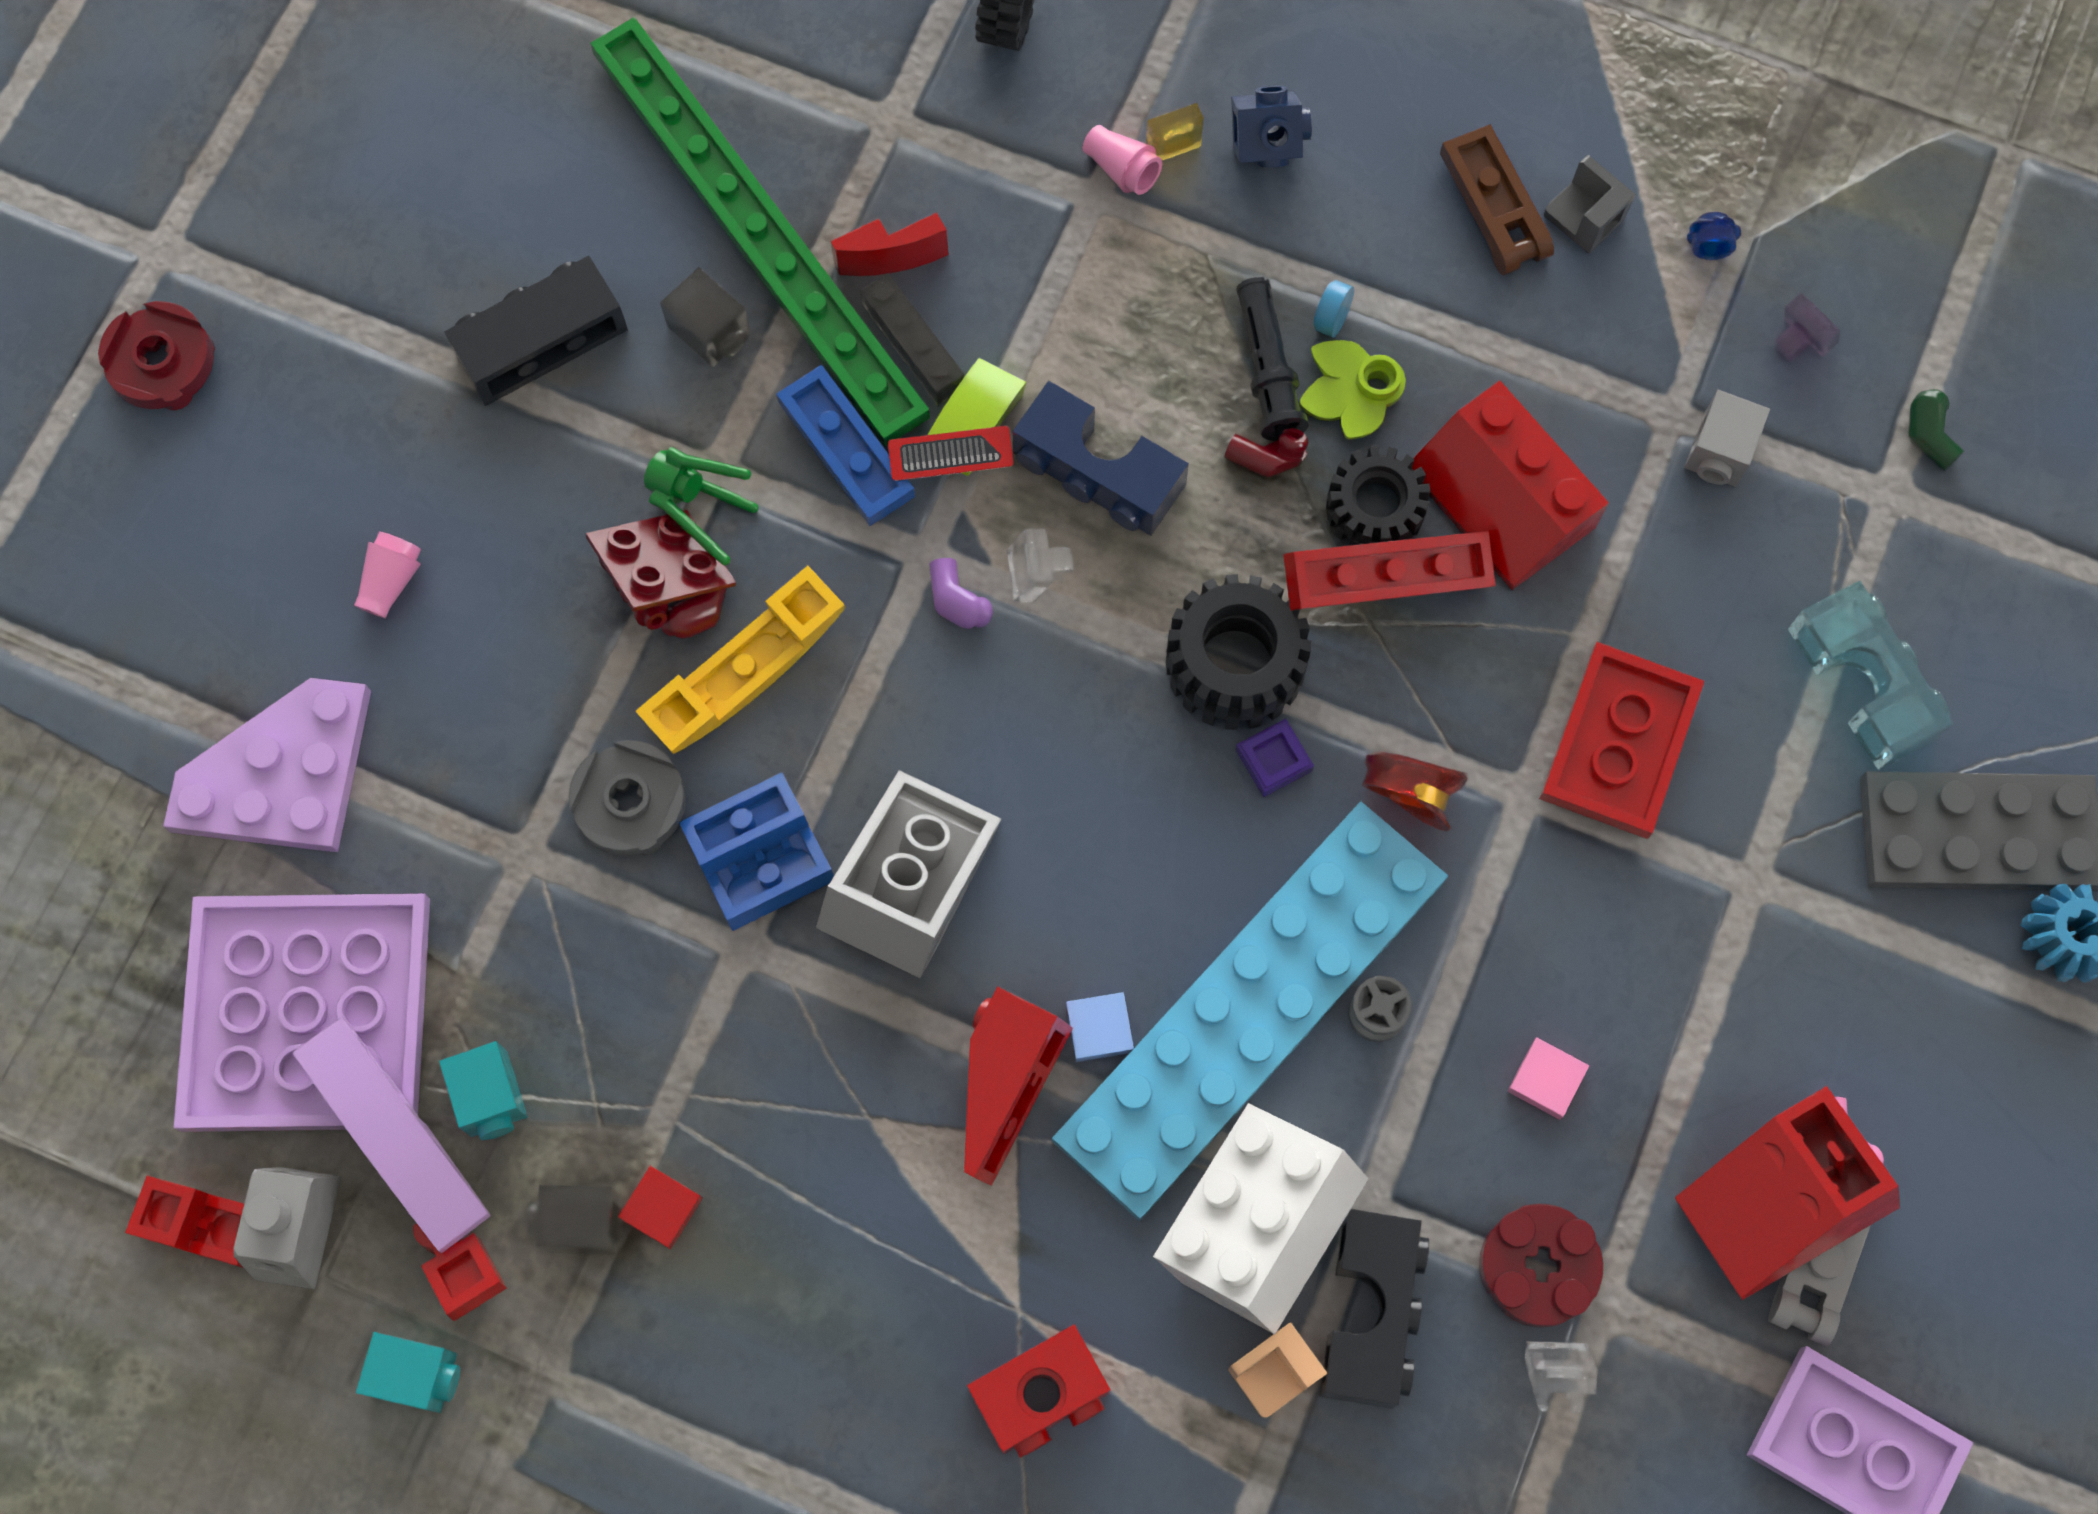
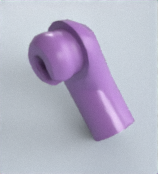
[929,558,993,629]

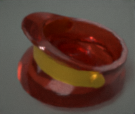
[1362,752,1469,832]

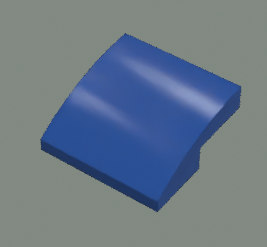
[679,773,834,931]

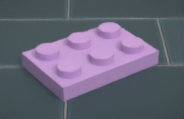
[1746,1346,1973,1514]

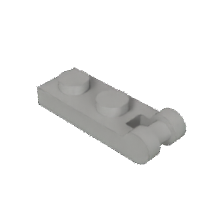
[1768,1225,1871,1347]

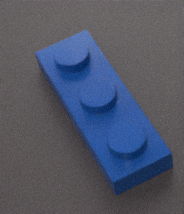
[776,365,915,526]

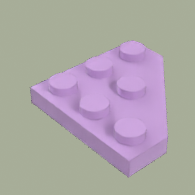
[163,678,371,852]

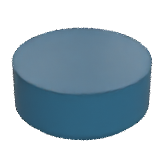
[1313,280,1355,338]

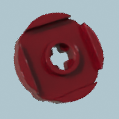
[98,301,215,411]
[1479,1204,1603,1328]

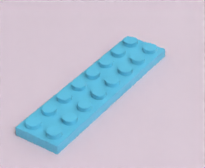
[1052,801,1448,1222]

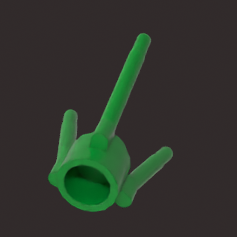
[644,447,759,566]

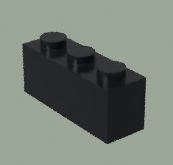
[444,255,628,406]

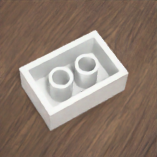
[1153,1103,1369,1335]

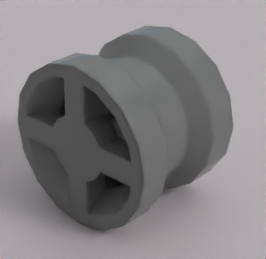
[1348,976,1412,1042]

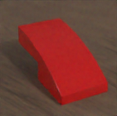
[830,212,949,276]
[125,1175,244,1268]

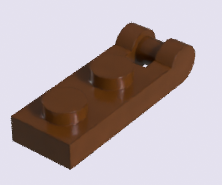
[1440,124,1554,275]

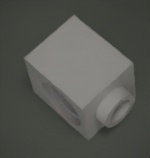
[1684,390,1770,487]

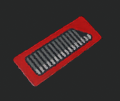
[888,426,1014,481]

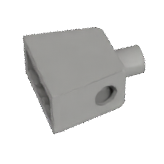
[234,1167,341,1290]

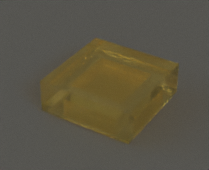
[1146,103,1204,160]

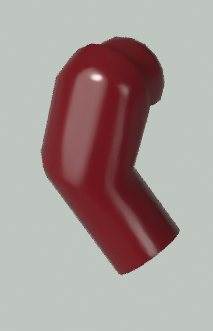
[1224,428,1309,477]
[661,588,727,639]

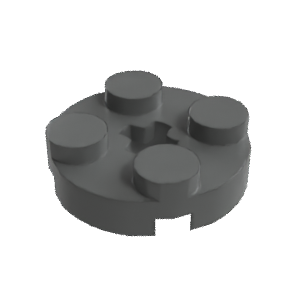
[569,740,686,856]

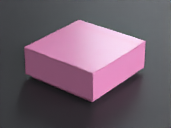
[1507,1037,1589,1120]

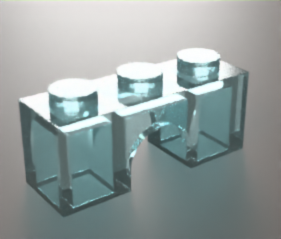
[1788,581,1954,771]

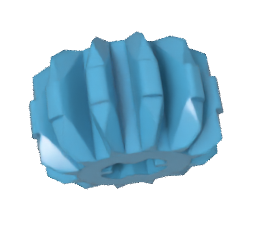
[2020,884,2098,983]

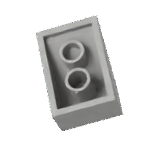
[816,770,1001,978]

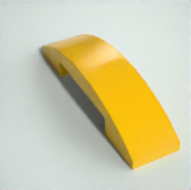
[635,565,845,755]

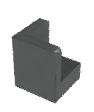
[1544,155,1636,254]

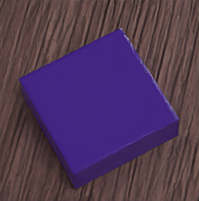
[1235,718,1314,798]

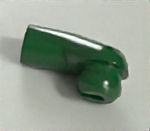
[1908,389,1964,471]

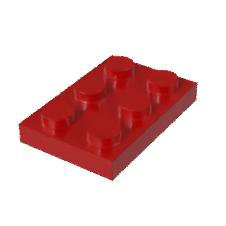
[1539,642,1705,839]

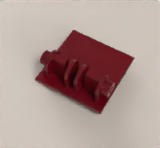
[586,510,736,630]

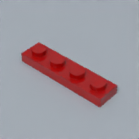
[1283,531,1496,611]

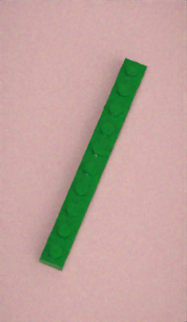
[590,17,930,447]

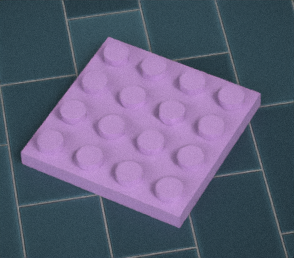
[174,894,430,1132]

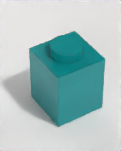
[439,1041,528,1140]
[356,1332,460,1413]

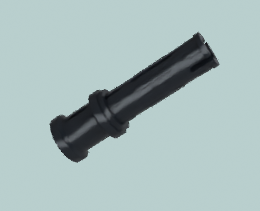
[1236,277,1309,441]

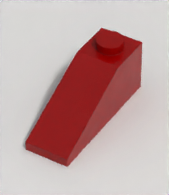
[964,986,1073,1186]

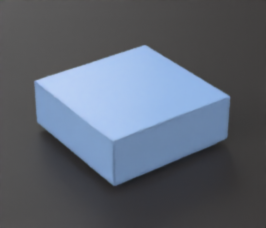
[1066,992,1134,1062]

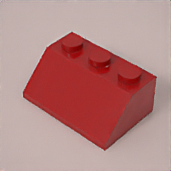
[1412,380,1609,590]

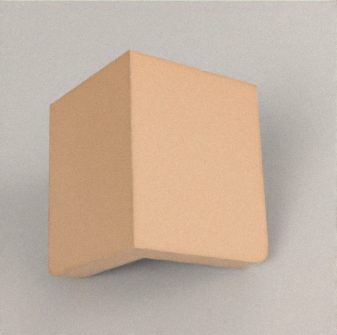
[1228,1322,1327,1418]

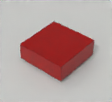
[618,1165,703,1250]

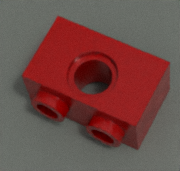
[967,1324,1111,1458]

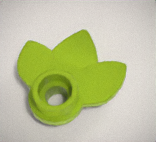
[1299,340,1406,439]

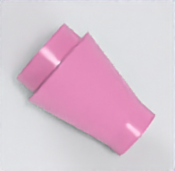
[1082,125,1163,195]
[354,531,421,619]

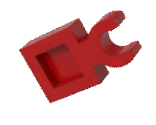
[413,1223,507,1321]

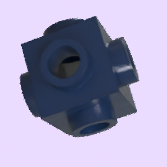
[1231,85,1312,168]

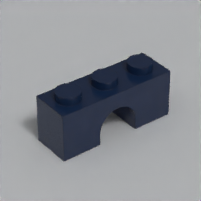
[1012,380,1189,536]

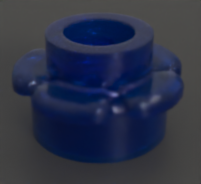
[1687,212,1741,260]

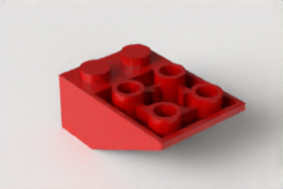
[1675,1086,1900,1300]

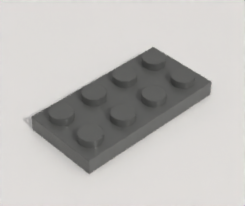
[1860,771,2098,891]

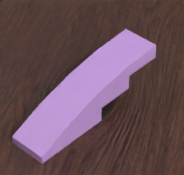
[292,1017,491,1253]

